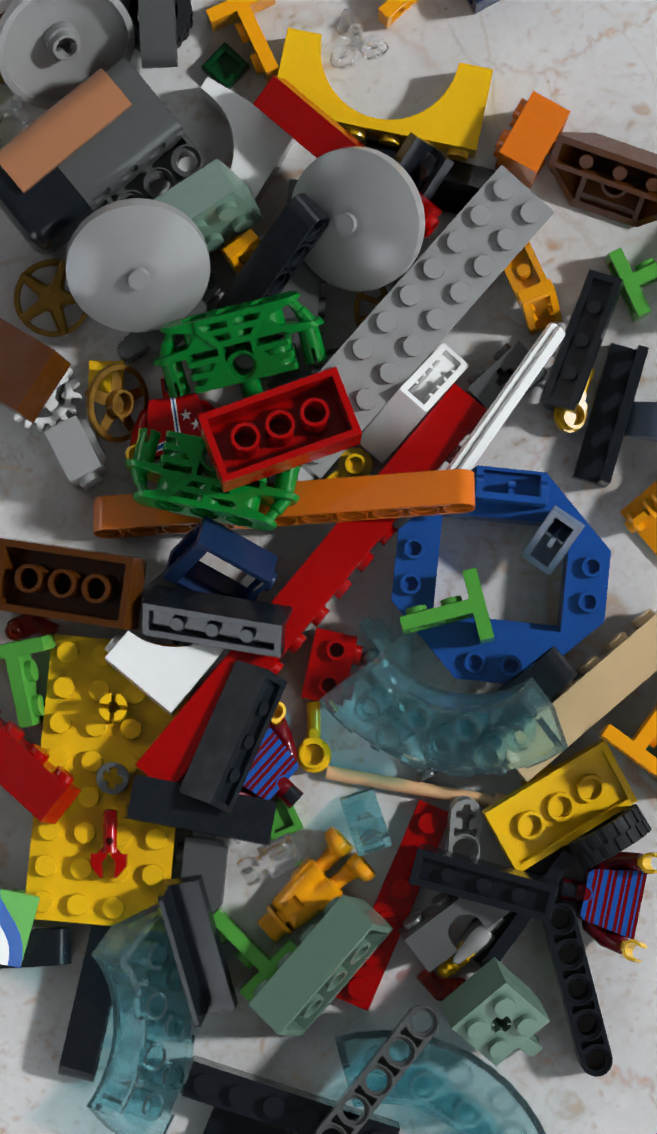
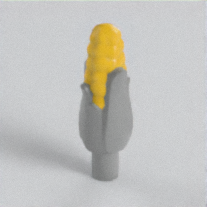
[437,917,506,978]

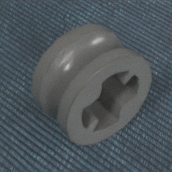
[96,762,130,795]

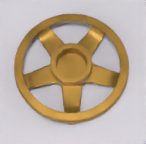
[14,259,88,337]
[84,363,149,443]

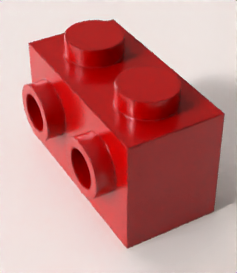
[301,628,363,707]

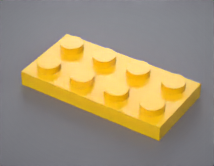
[481,739,638,871]

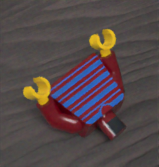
[239,701,304,809]
[559,851,657,963]

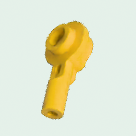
[553,368,595,433]
[324,447,373,479]
[297,702,332,773]

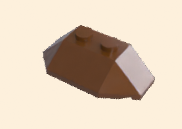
[547,132,657,227]

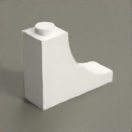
[200,76,296,204]
[360,342,470,464]
[104,630,227,716]

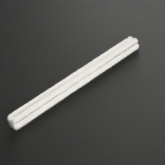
[446,322,565,470]

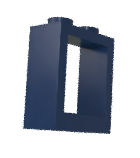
[163,516,278,601]

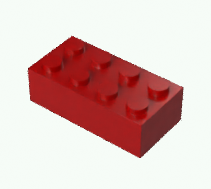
[198,367,362,493]

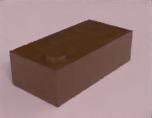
[0,318,71,423]
[0,538,148,630]

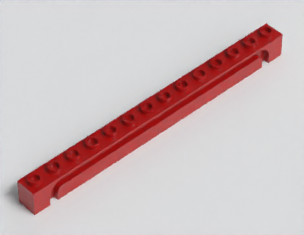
[135,383,487,783]

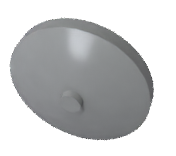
[0,0,135,110]
[292,146,425,292]
[65,198,210,333]

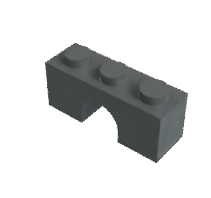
[398,892,510,973]

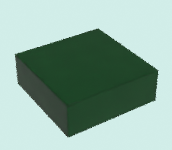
[201,42,250,89]

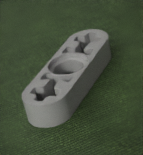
[446,795,482,859]

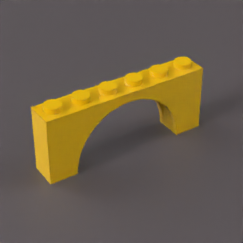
[278,28,493,161]

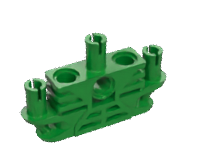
[153,291,328,399]
[124,428,301,531]

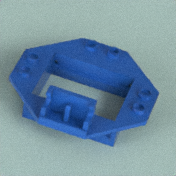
[391,465,611,684]

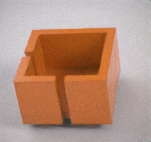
[493,91,571,189]

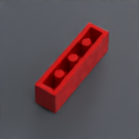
[0,710,81,824]

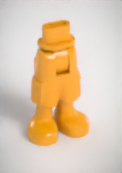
[257,826,377,942]

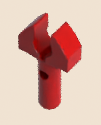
[90,809,128,878]

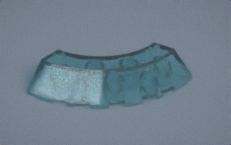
[319,649,568,777]
[86,904,195,1134]
[334,1030,546,1134]

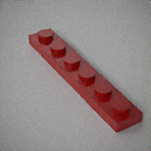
[336,800,448,1011]

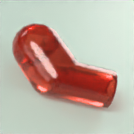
[5,614,60,641]
[416,968,466,1002]

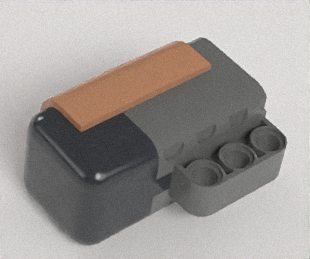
[0,58,204,254]

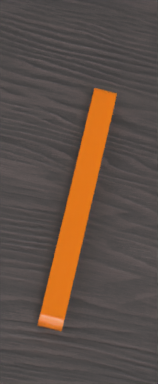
[93,469,476,539]

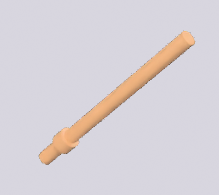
[326,765,508,808]

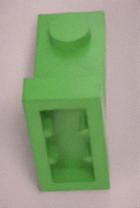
[604,248,657,323]
[399,567,495,645]
[0,633,56,728]
[213,907,299,1001]

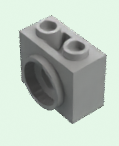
[44,415,108,491]

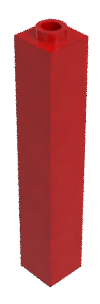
[253,76,443,238]

